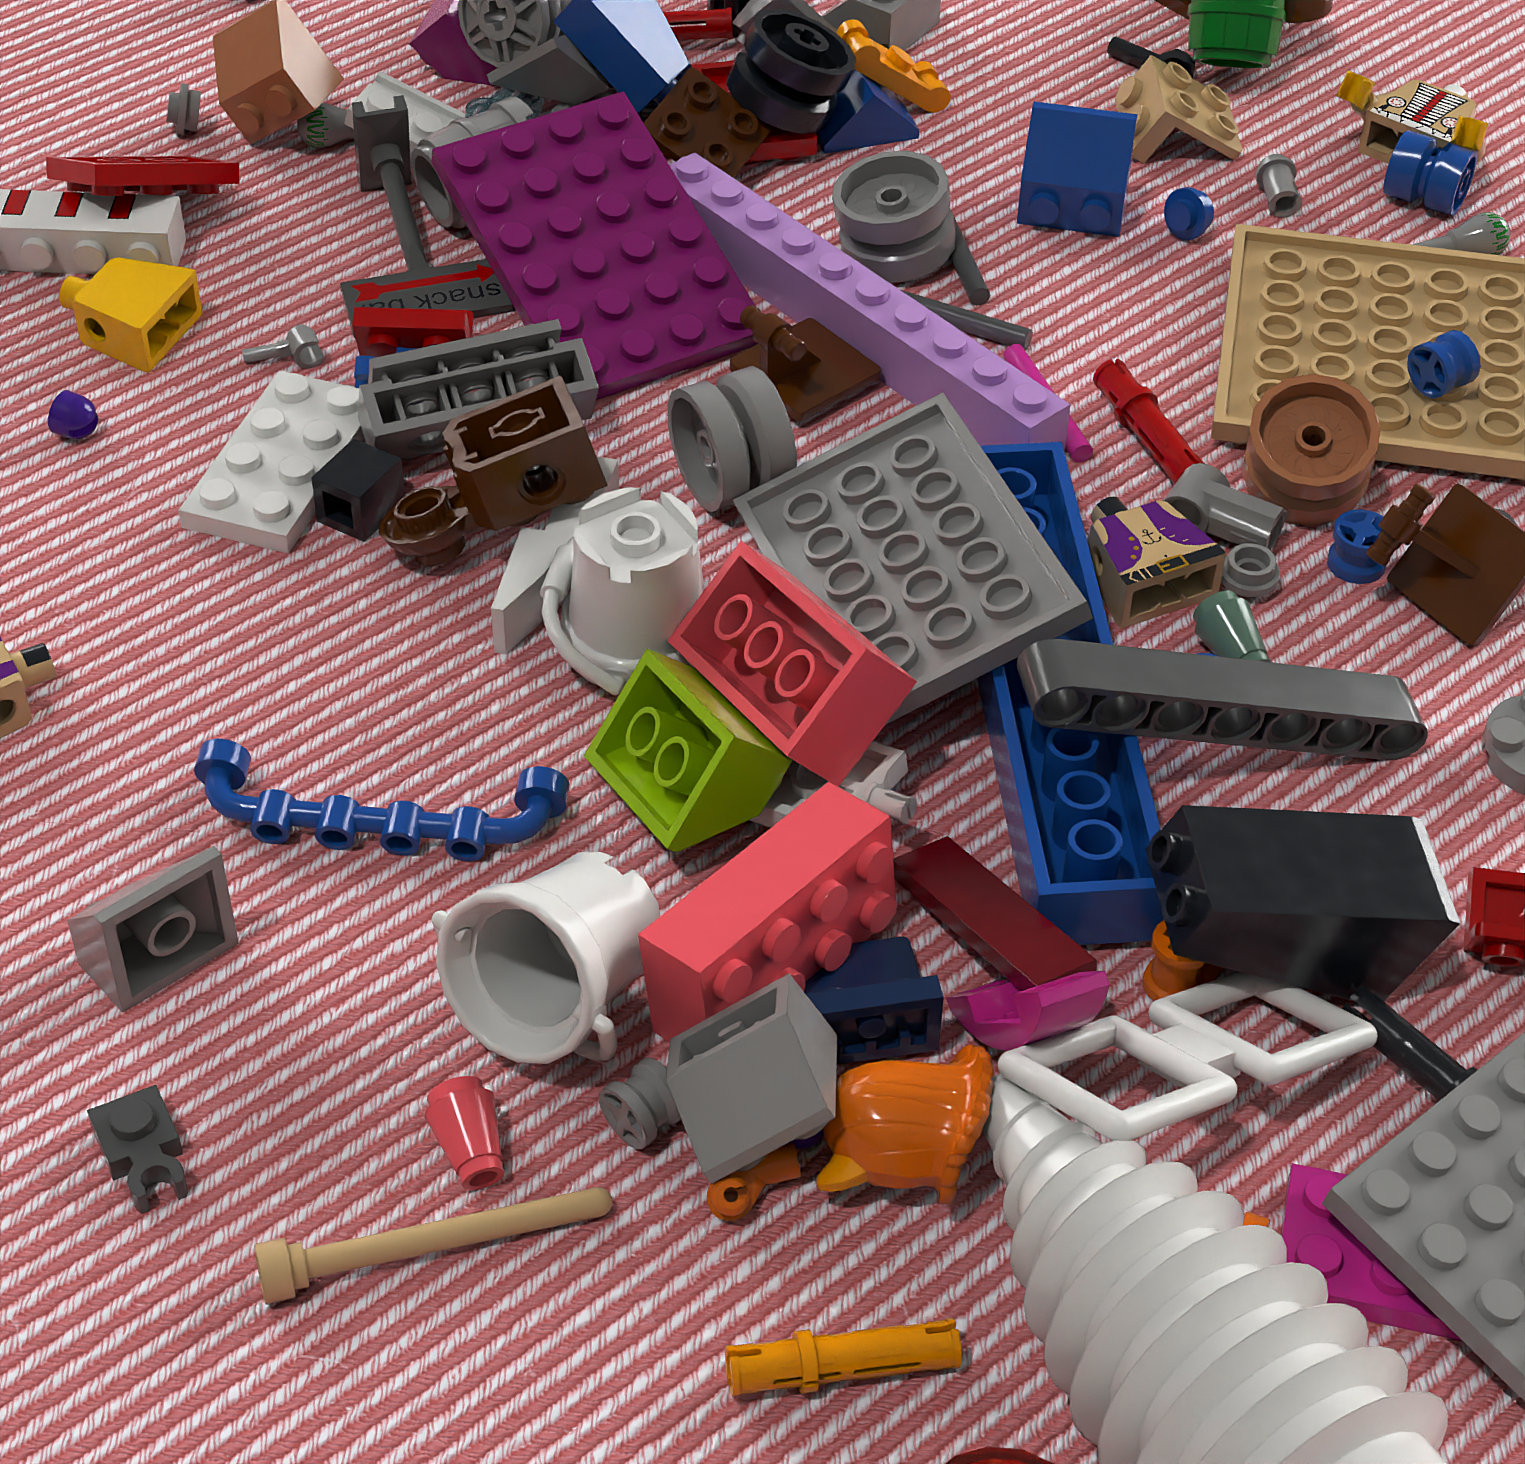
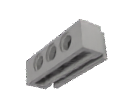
[358,319,599,460]

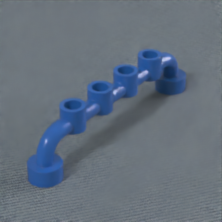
[194,738,570,862]

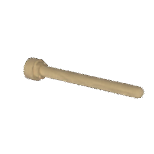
[254,1187,613,1304]

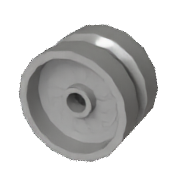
[832,151,956,283]
[667,366,797,512]

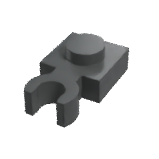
[87,1085,188,1214]

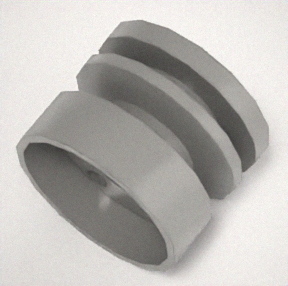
[458,0,572,68]

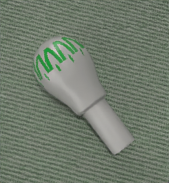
[297,103,354,148]
[1411,212,1511,255]

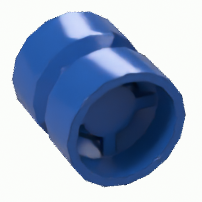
[1383,130,1478,216]

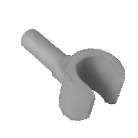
[242,324,324,368]

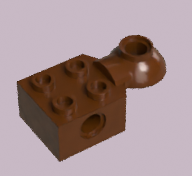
[379,375,608,567]

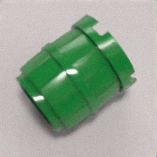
[1187,0,1287,68]

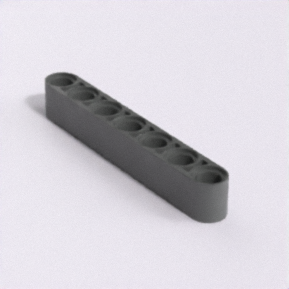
[1016,639,1428,760]

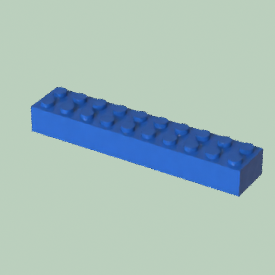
[977,442,1164,945]

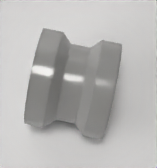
[599,1058,682,1149]

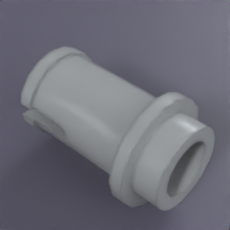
[1255,154,1302,218]

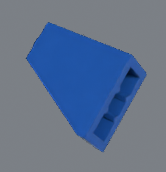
[553,0,690,113]

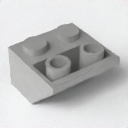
[666,973,837,1184]

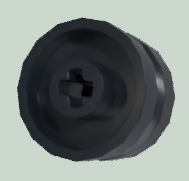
[726,9,856,134]

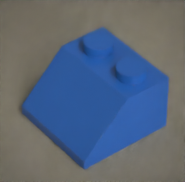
[1017,101,1138,237]

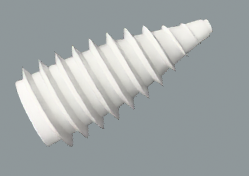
[982,1075,1448,1464]

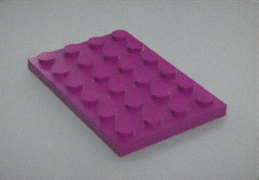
[431,91,758,400]

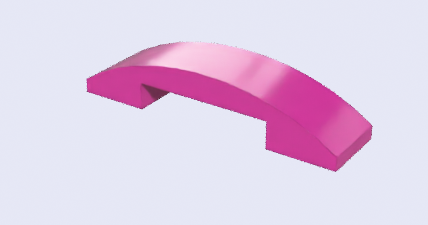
[946,971,1110,1051]

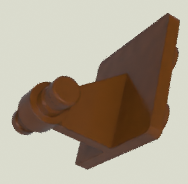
[644,67,772,178]
[730,305,881,422]
[1366,484,1525,647]

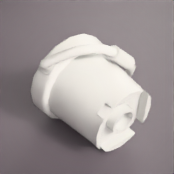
[540,487,705,695]
[432,852,661,1064]

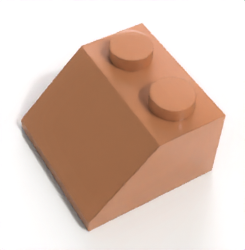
[213,0,344,144]

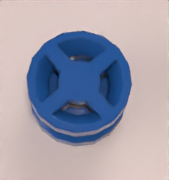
[1407,330,1481,399]
[1327,509,1386,584]

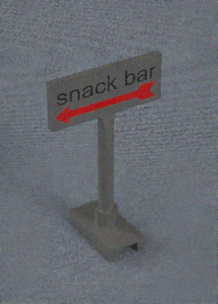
[340,95,513,338]

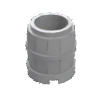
[411,96,534,228]

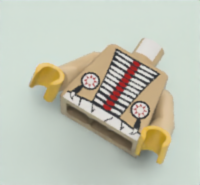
[1336,70,1489,164]

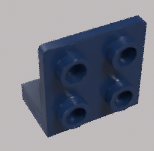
[804,936,944,1064]

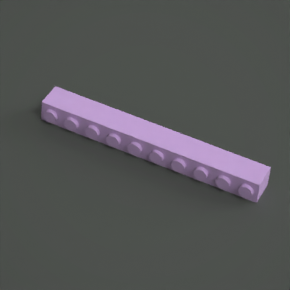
[670,152,1071,452]

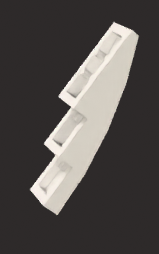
[491,457,619,654]

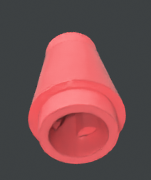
[425,1076,505,1190]

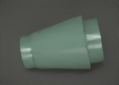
[1193,590,1271,662]

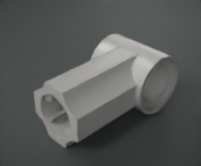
[1163,463,1287,551]

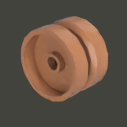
[1242,374,1381,526]

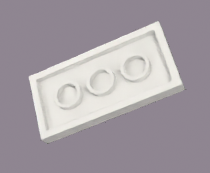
[178,370,365,554]

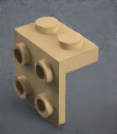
[1114,55,1243,164]

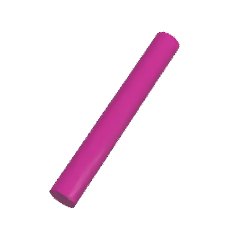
[1003,344,1093,463]

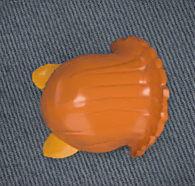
[816,1045,994,1205]

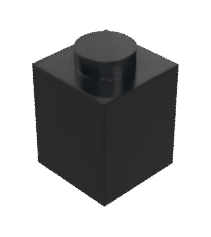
[311,438,405,542]

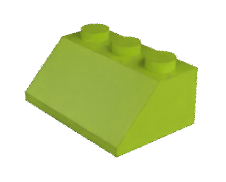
[584,648,793,852]

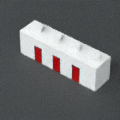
[0,189,186,274]

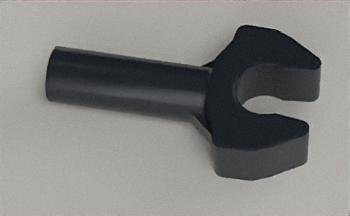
[1107,36,1195,79]

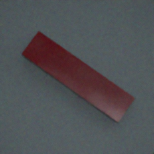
[893,836,1097,991]

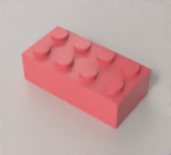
[668,540,917,787]
[638,782,897,1042]

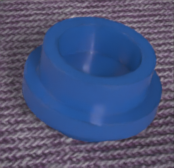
[1164,187,1214,240]

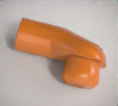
[707,1142,801,1221]

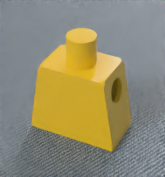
[59,257,203,373]

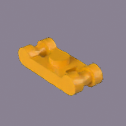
[836,19,951,113]

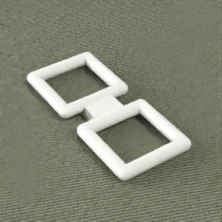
[998,971,1377,1141]

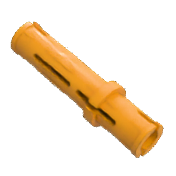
[725,1318,962,1397]

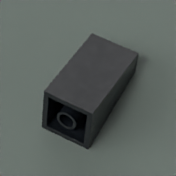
[1145,805,1461,1001]

